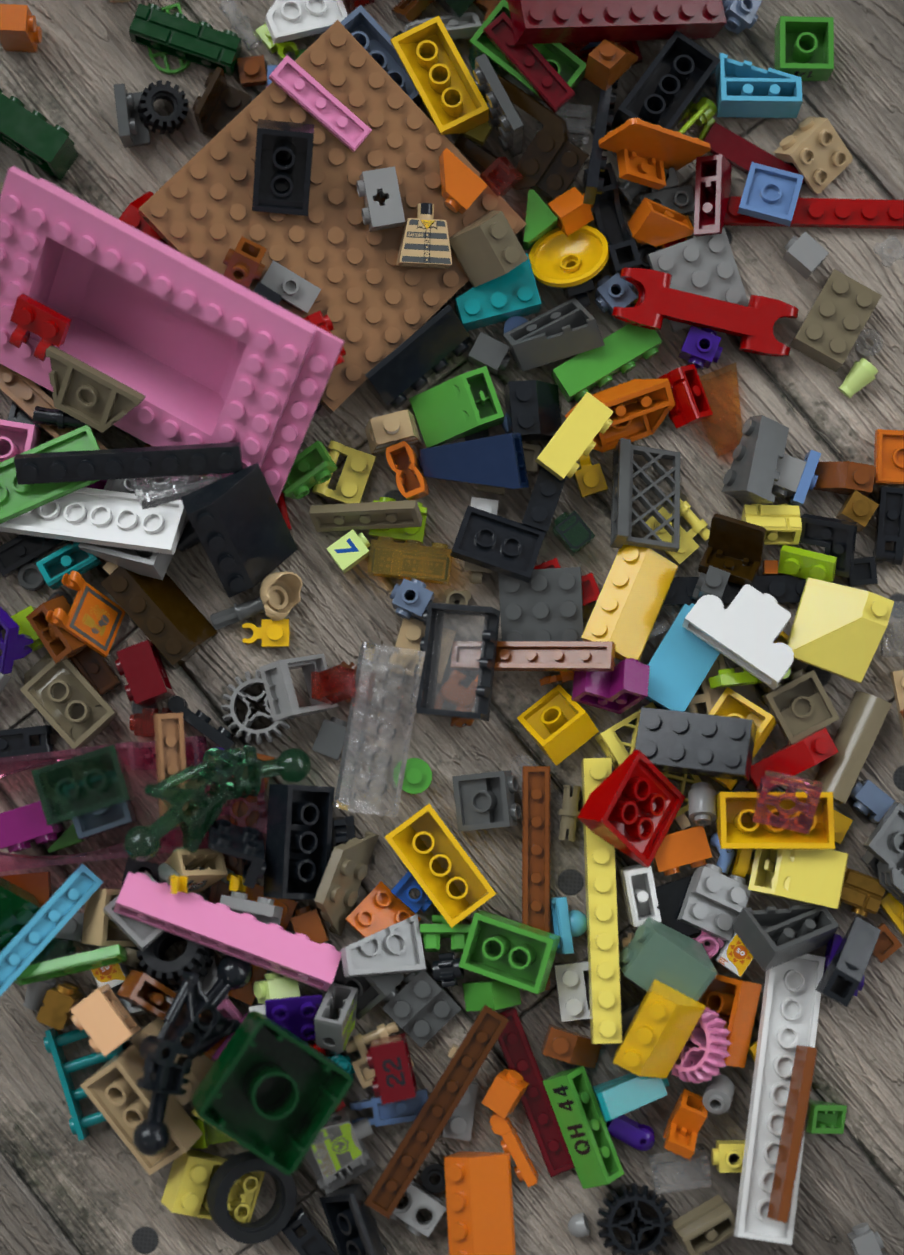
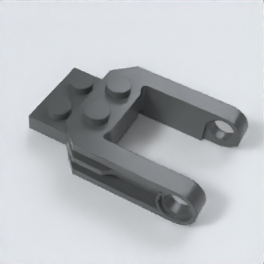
[863,802,904,906]

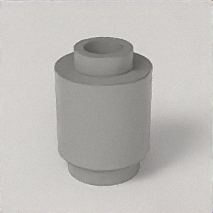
[688,782,717,826]
[702,1074,735,1114]

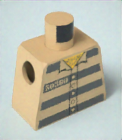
[396,203,452,269]

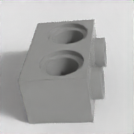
[390,1180,447,1237]

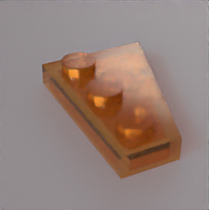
[699,362,743,458]

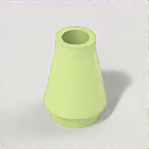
[838,358,878,399]

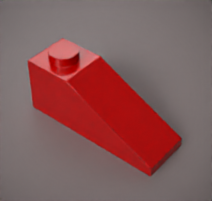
[750,727,838,792]

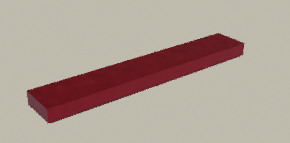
[498,1007,575,1177]

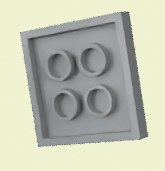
[647,227,749,332]

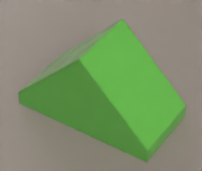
[522,189,558,250]
[463,979,521,1012]
[805,1099,847,1134]

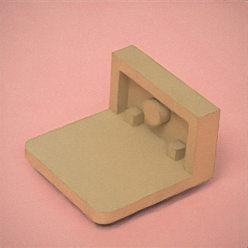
[773,116,853,194]

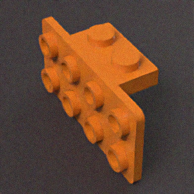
[598,118,711,190]

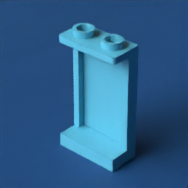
[645,603,720,712]

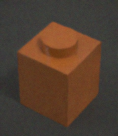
[290,905,329,944]

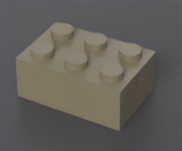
[789,269,882,372]

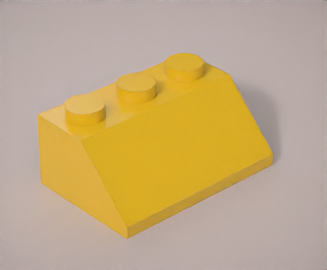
[708,687,777,791]
[613,979,706,1078]

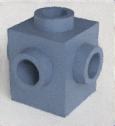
[722,0,762,35]
[595,272,638,320]
[390,578,434,622]

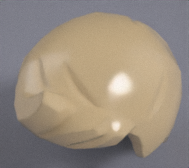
[260,571,303,621]

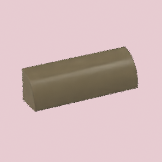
[810,691,892,804]

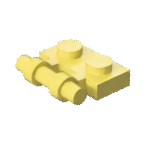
[646,499,710,566]

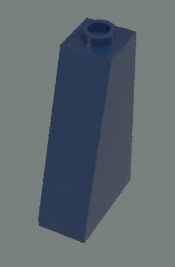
[419,433,529,489]

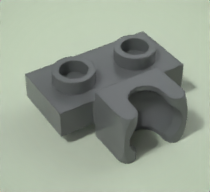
[638,167,695,215]

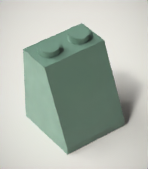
[619,917,718,1001]

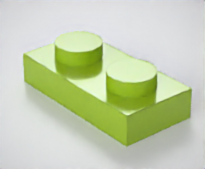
[778,545,837,583]

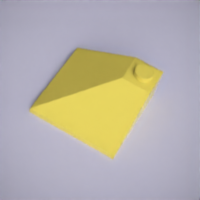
[787,578,894,683]

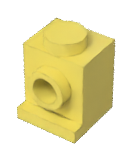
[711,1140,745,1173]

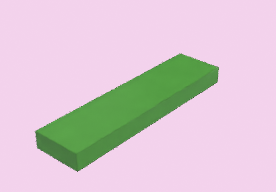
[14,944,128,986]

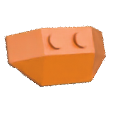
[565,379,675,453]

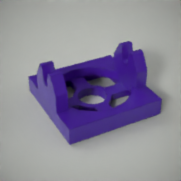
[0,607,34,674]

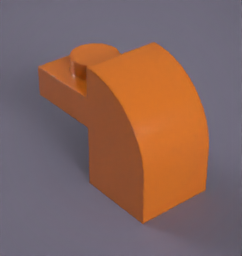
[663,1088,708,1160]

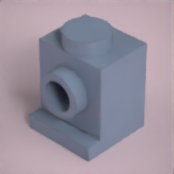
[849,780,895,823]

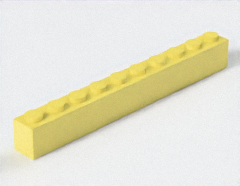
[581,758,622,1044]

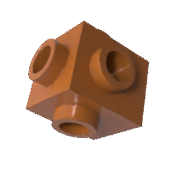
[223,236,267,289]

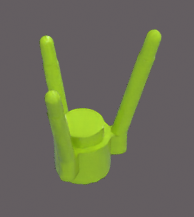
[677,97,718,141]

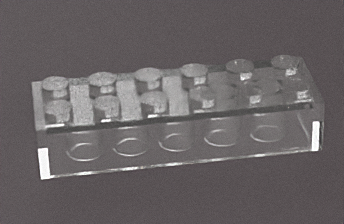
[333,641,425,817]

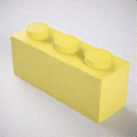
[535,392,614,481]

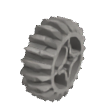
[221,670,295,744]

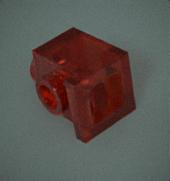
[311,665,355,705]
[130,708,172,737]

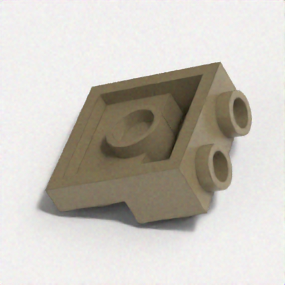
[762,668,840,745]

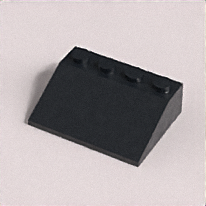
[181,463,298,598]

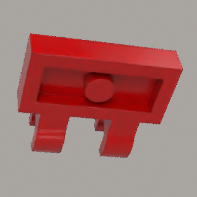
[9,294,72,361]

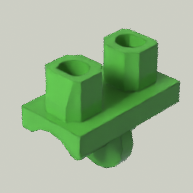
[420,914,471,952]

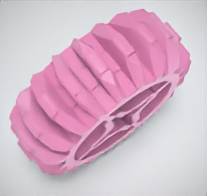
[671,1007,732,1084]

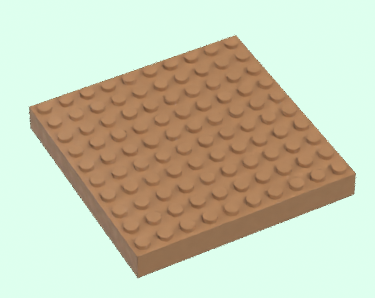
[139,20,526,414]

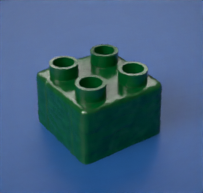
[191,1011,353,1175]

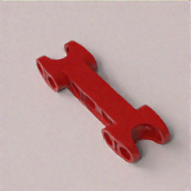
[612,268,799,357]

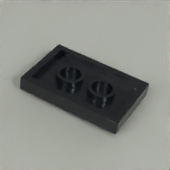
[450,505,546,583]

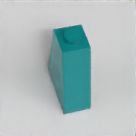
[592,1073,670,1121]

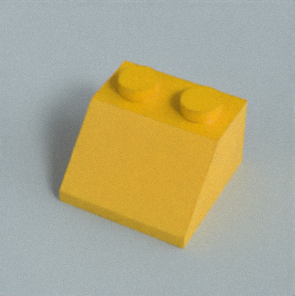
[517,684,599,766]

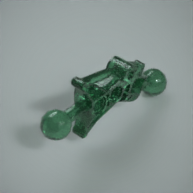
[124,745,311,861]

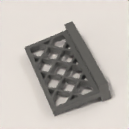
[610,438,681,552]

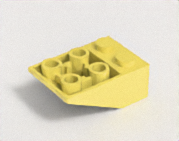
[748,849,849,909]
[161,1149,265,1223]

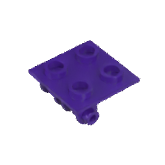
[265,995,322,1041]

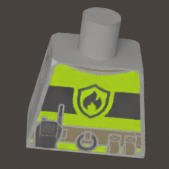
[314,983,358,1055]
[311,1110,373,1180]

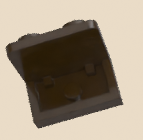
[698,514,766,586]

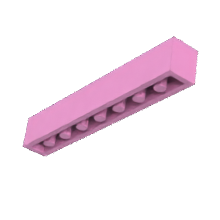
[113,872,341,992]

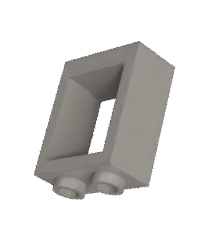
[259,654,338,721]

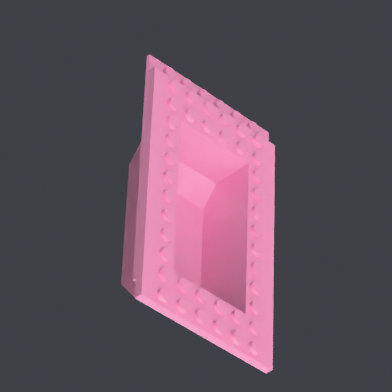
[0,166,345,503]

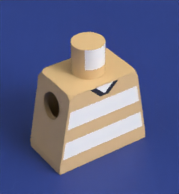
[365,410,421,455]

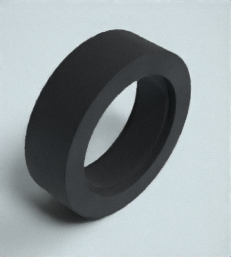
[207,1151,297,1244]

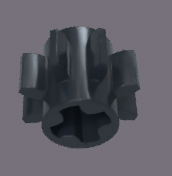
[432,952,464,987]

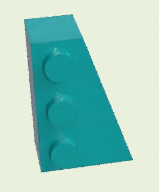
[455,253,542,331]

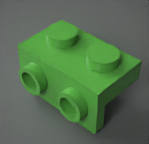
[283,441,338,499]

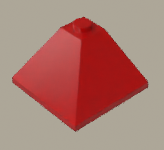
[577,750,686,868]

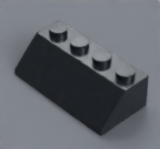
[365,304,470,411]
[319,1183,387,1255]

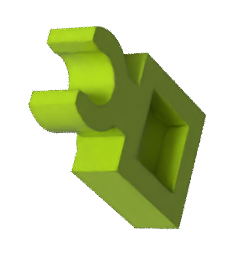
[255,23,299,61]

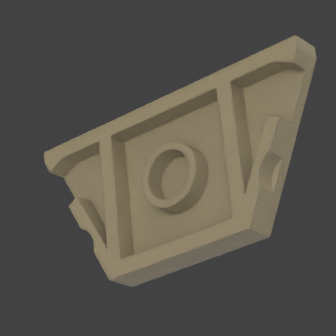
[45,345,146,433]
[314,831,379,936]

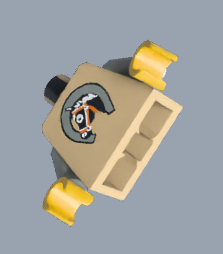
[158,849,246,894]

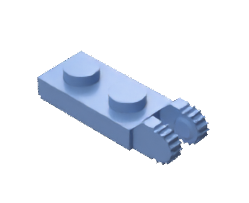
[349,1088,428,1127]

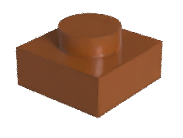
[237,55,267,88]
[872,923,902,963]

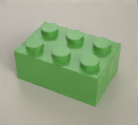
[459,910,561,994]

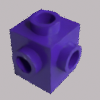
[678,326,723,369]

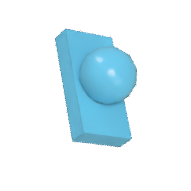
[550,897,587,954]

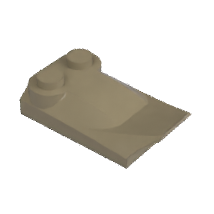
[20,653,118,751]

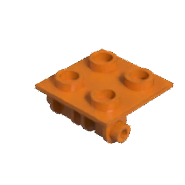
[345,881,421,938]

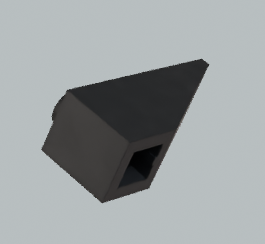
[815,916,881,1007]

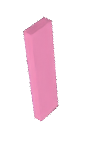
[269,55,372,153]

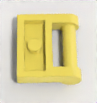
[312,441,376,504]

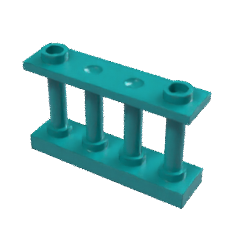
[43,1028,127,1141]

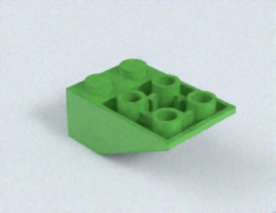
[409,366,504,448]

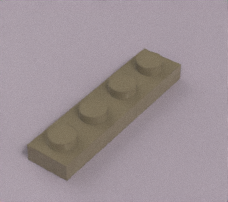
[309,500,423,532]

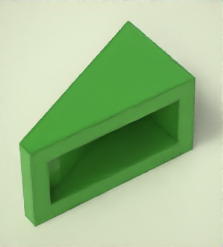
[48,824,85,853]

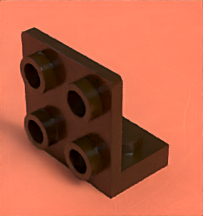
[193,66,252,138]

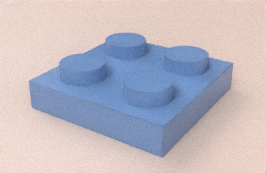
[737,162,804,227]

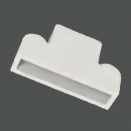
[682,584,794,690]

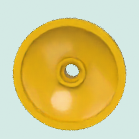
[529,225,609,288]

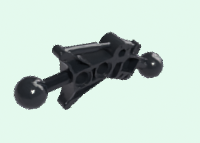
[133,955,252,1156]

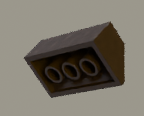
[101,567,218,669]

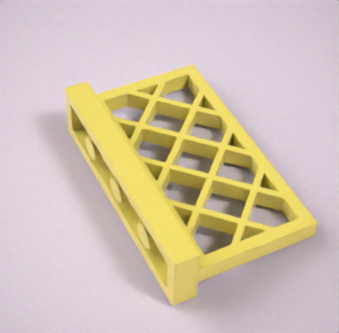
[594,702,702,818]

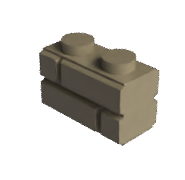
[672,1194,736,1255]

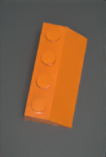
[444,1151,516,1255]

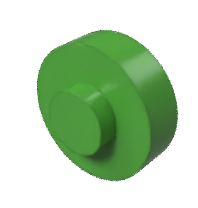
[396,758,432,794]

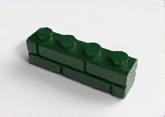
[129,4,242,76]

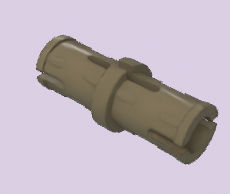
[558,785,581,842]

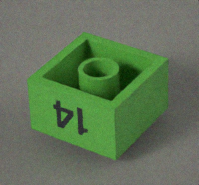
[774,16,834,81]

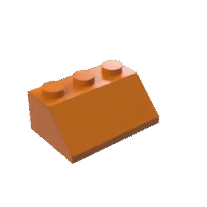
[692,974,762,1068]

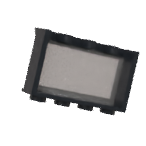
[414,602,501,721]

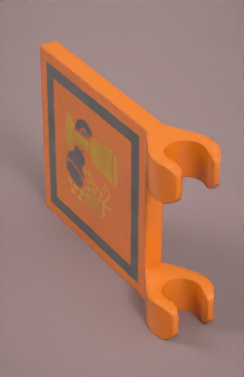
[45,571,125,657]

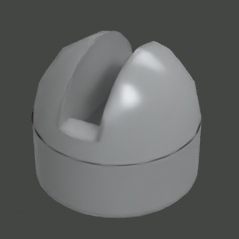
[568,1212,590,1237]

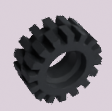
[138,80,189,135]

